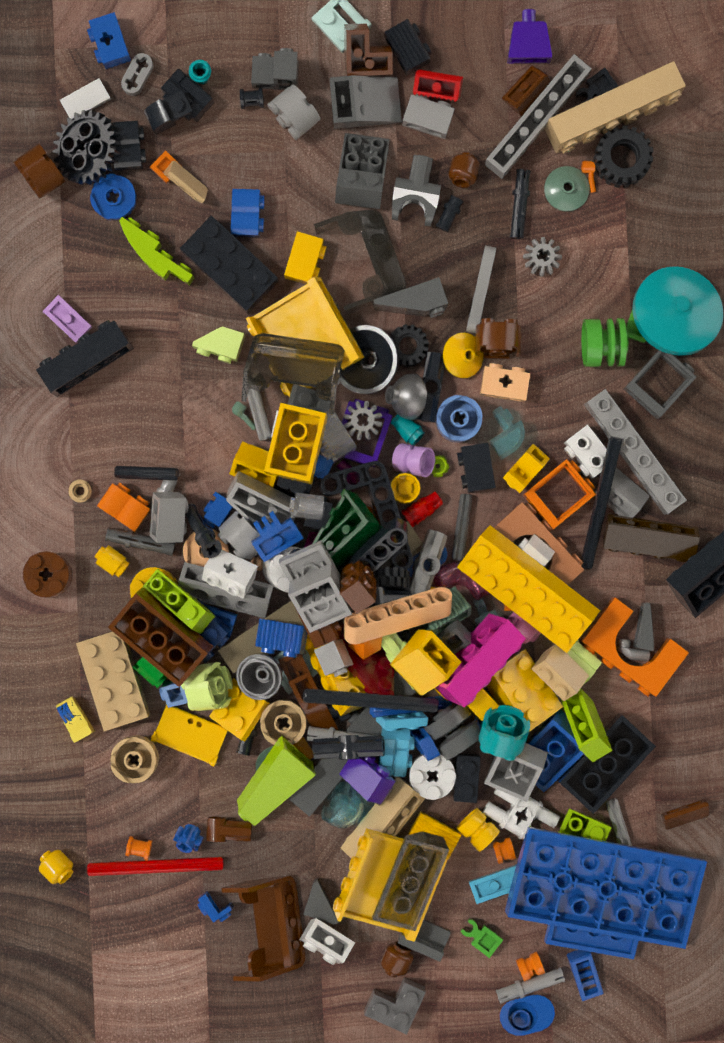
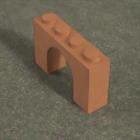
[494,502,584,585]

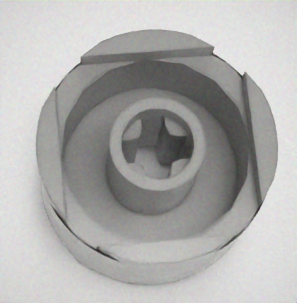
[267,84,321,140]
[217,510,260,560]

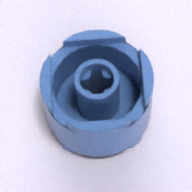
[436,395,483,443]

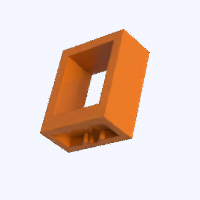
[523,459,596,530]

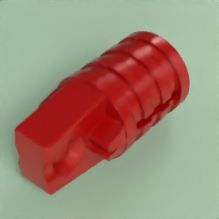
[401,491,443,528]

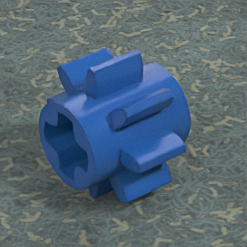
[173,824,204,853]

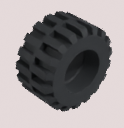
[593,126,654,188]

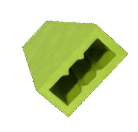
[237,736,316,826]

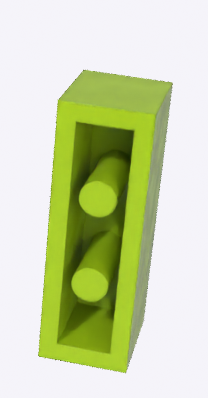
[561,688,612,762]

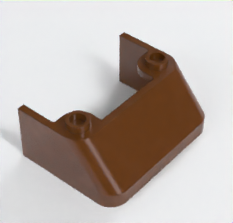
[221,876,305,982]

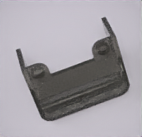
[314,209,406,315]
[242,333,344,415]

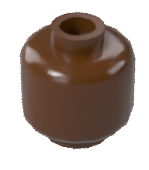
[448,152,480,188]
[380,941,414,977]

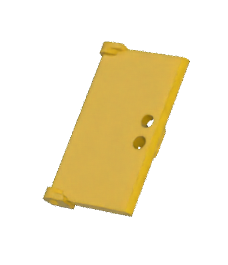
[151,705,228,767]

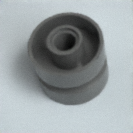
[424,704,481,761]

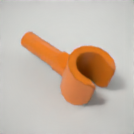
[581,161,596,193]

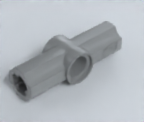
[410,529,448,595]

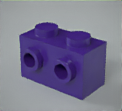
[339,757,396,804]

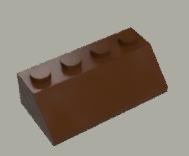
[108,587,214,687]

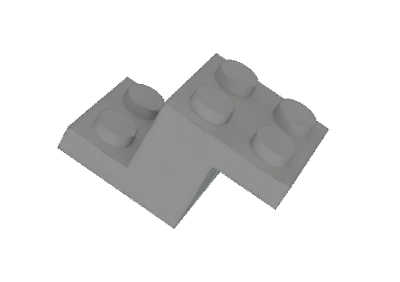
[279,541,352,633]

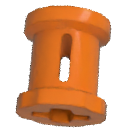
[125,836,153,861]

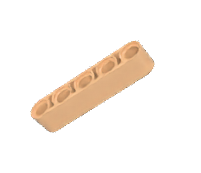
[344,587,452,644]

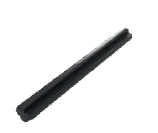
[581,436,622,570]
[302,689,438,713]

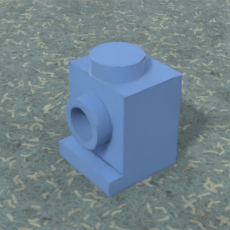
[159,679,188,708]

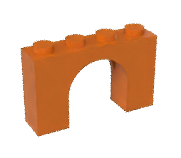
[580,597,689,697]

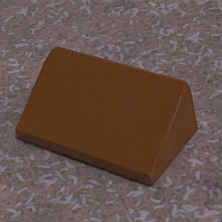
[502,65,551,116]
[661,799,709,830]

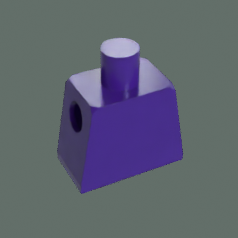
[507,9,552,64]

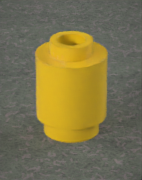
[94,545,130,578]

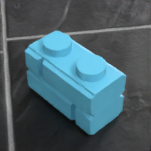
[378,727,414,777]

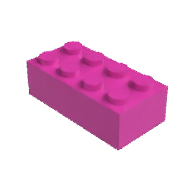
[435,613,526,707]

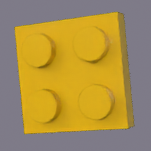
[209,678,270,742]

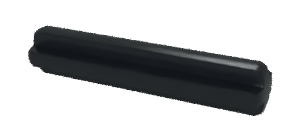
[114,466,179,481]

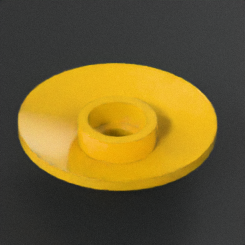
[443,333,484,378]

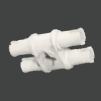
[482,789,560,840]

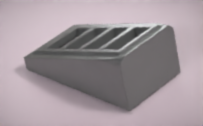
[633,602,654,651]
[437,620,471,654]

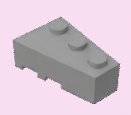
[226,471,300,528]

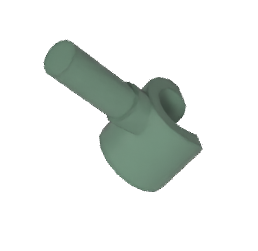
[232,401,256,430]

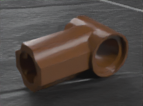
[206,816,252,842]

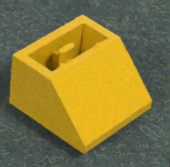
[390,629,461,695]

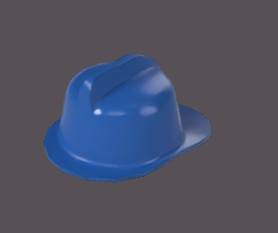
[500,995,555,1036]

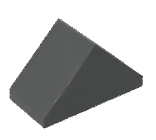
[304,878,339,925]

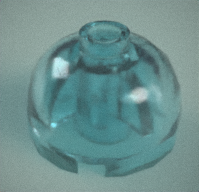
[321,782,365,829]

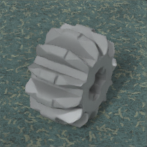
[523,237,562,277]
[344,401,382,440]

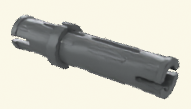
[105,527,176,556]

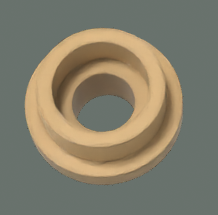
[69,480,92,503]

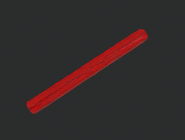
[87,857,224,876]

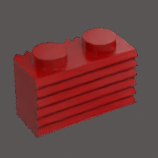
[413,69,463,102]

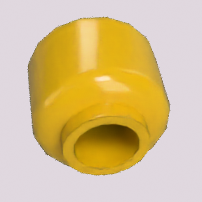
[39,850,73,884]

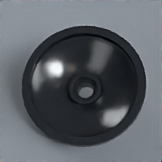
[336,325,399,394]

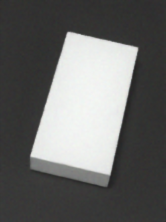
[60,78,111,119]

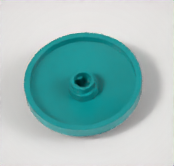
[633,267,723,355]

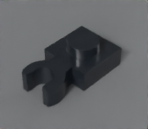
[575,68,618,103]

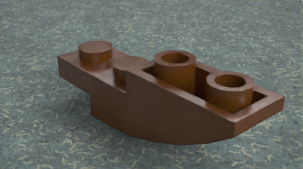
[278,654,339,730]

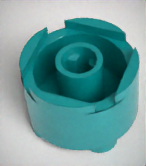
[479,705,530,761]

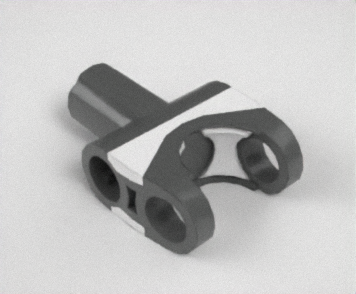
[392,155,441,227]

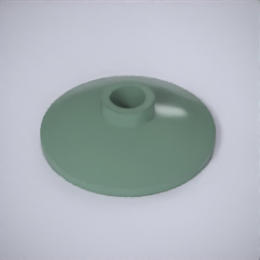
[544,166,590,212]

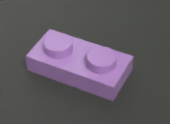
[43,295,92,343]

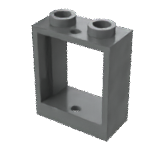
[623,350,697,419]

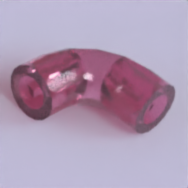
[433,562,489,600]

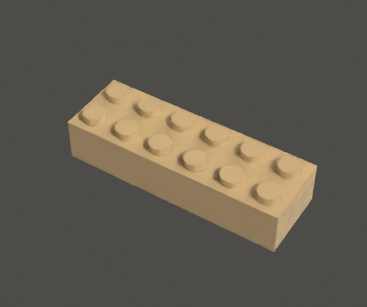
[545,61,686,154]

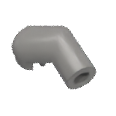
[617,639,650,661]

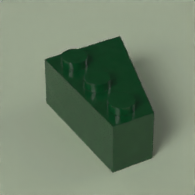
[312,489,382,569]

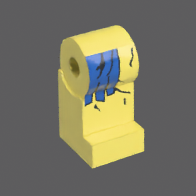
[56,696,95,743]

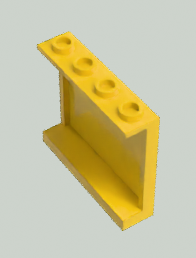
[246,277,364,397]
[333,828,448,942]

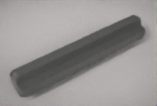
[452,494,472,561]

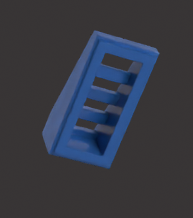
[567,950,604,1001]

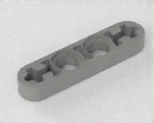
[466,245,496,334]

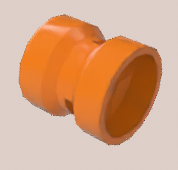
[516,951,545,982]

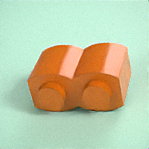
[97,482,151,532]

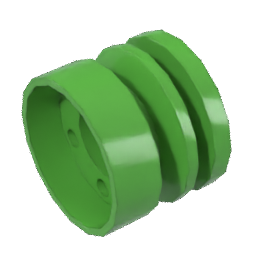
[581,318,628,367]

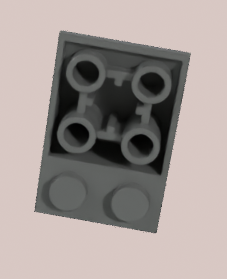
[329,75,402,129]
[335,133,390,209]

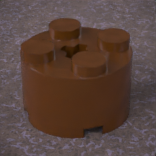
[13,144,66,199]
[475,318,521,359]
[23,551,73,598]

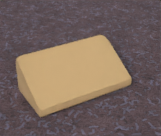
[163,160,208,203]

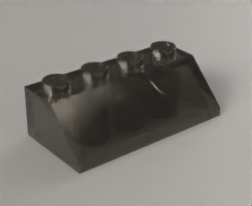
[372,831,449,931]

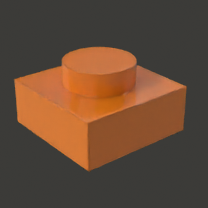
[150,150,179,184]

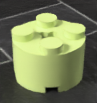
[181,662,233,711]

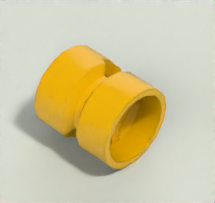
[391,473,420,504]
[457,808,500,852]

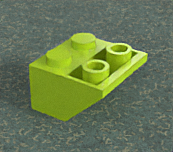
[558,808,612,841]

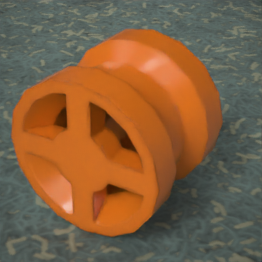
[492,837,516,864]

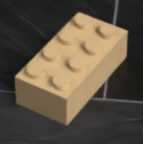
[76,632,151,731]

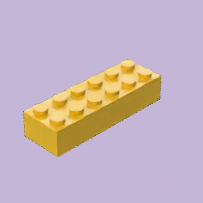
[457,525,600,653]

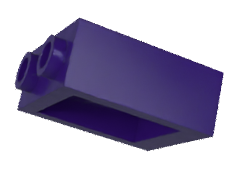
[332,399,392,468]

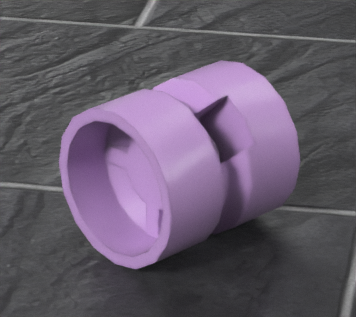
[392,443,435,477]

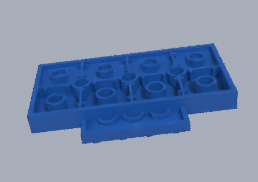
[505,827,707,959]

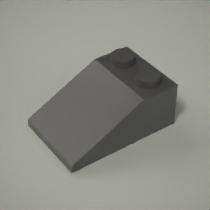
[373,277,448,318]

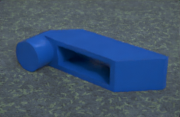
[410,726,440,761]

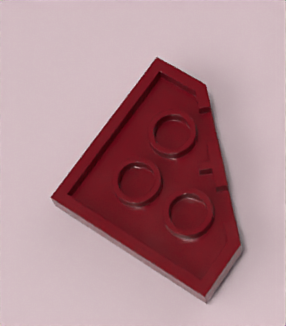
[337,624,394,695]

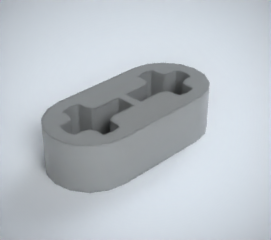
[121,53,153,96]

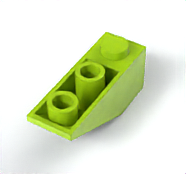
[143,569,215,634]

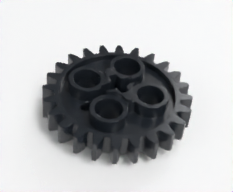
[53,110,121,185]

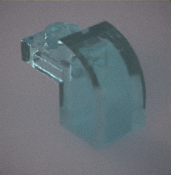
[489,406,525,460]

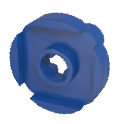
[90,174,136,220]

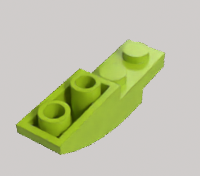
[119,217,194,286]

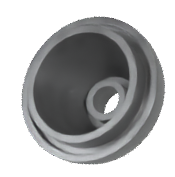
[385,374,427,420]
[236,654,282,700]

